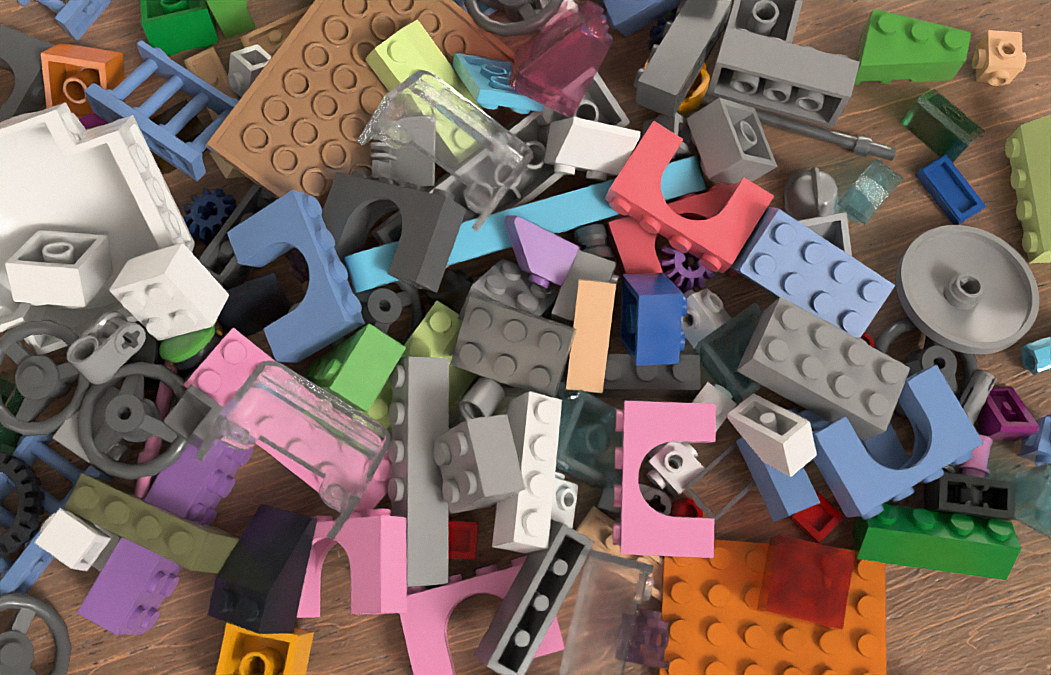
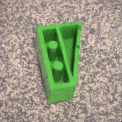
[854,9,971,85]
[304,323,406,412]

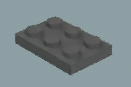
[450,294,577,398]

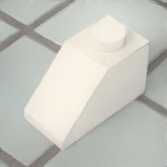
[727,393,817,477]

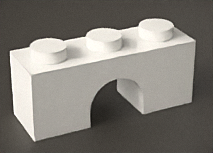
[34,509,121,572]

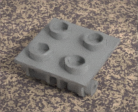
[370,115,436,187]

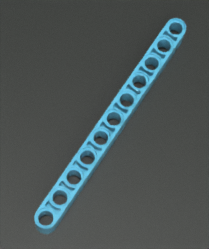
[344,156,706,293]

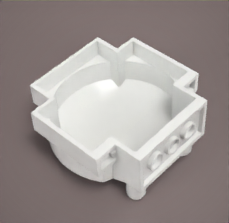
[0,102,195,356]

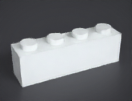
[492,391,562,554]

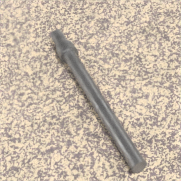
[700,94,897,161]

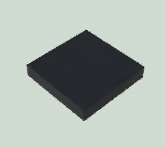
[217,272,293,337]

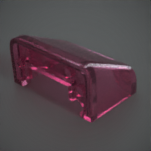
[508,0,613,118]

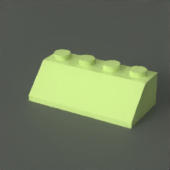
[365,19,498,170]
[1005,114,1051,264]
[353,300,478,444]

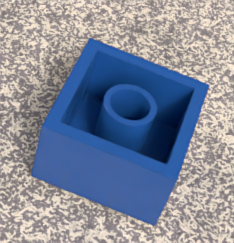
[620,273,687,366]

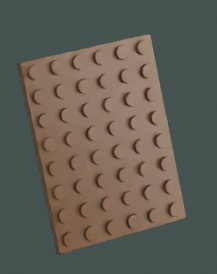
[205,0,525,251]

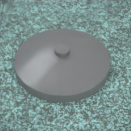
[896,225,1039,354]

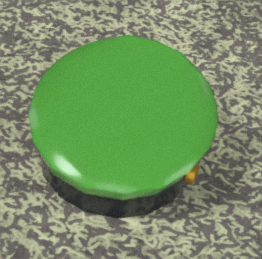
[159,323,223,370]

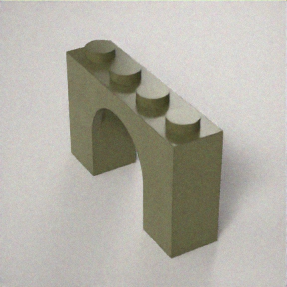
[64,473,240,574]

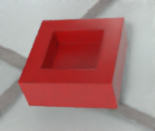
[789,491,844,544]
[448,521,479,561]

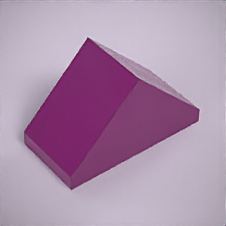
[978,386,1039,441]

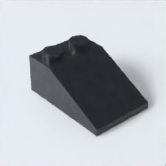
[208,504,317,634]

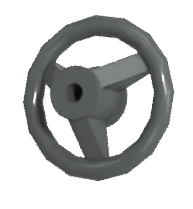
[464,0,563,37]
[331,266,425,348]
[875,317,978,420]
[0,320,93,436]
[77,361,190,480]
[0,593,72,675]

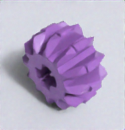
[659,246,715,292]

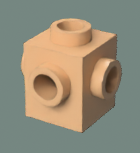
[972,30,1026,86]

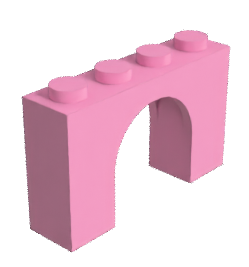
[613,401,716,558]
[297,509,407,618]
[399,556,565,675]

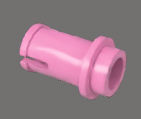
[959,435,993,478]

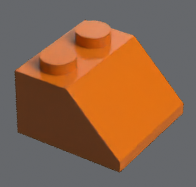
[41,43,125,118]

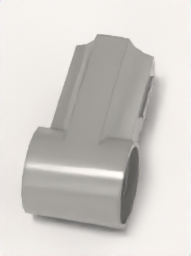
[449,377,505,428]

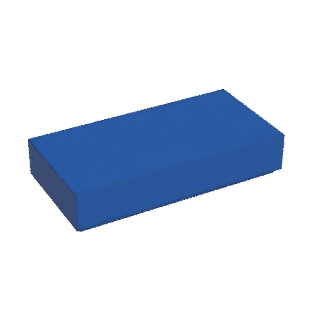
[915,154,987,225]

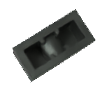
[924,472,1016,521]

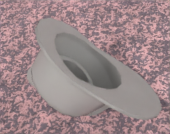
[784,167,839,220]

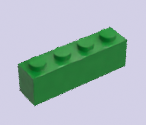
[852,503,1021,580]

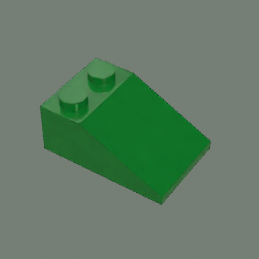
[140,0,219,56]

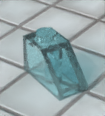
[837,159,904,225]

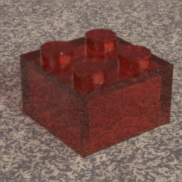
[757,534,855,630]

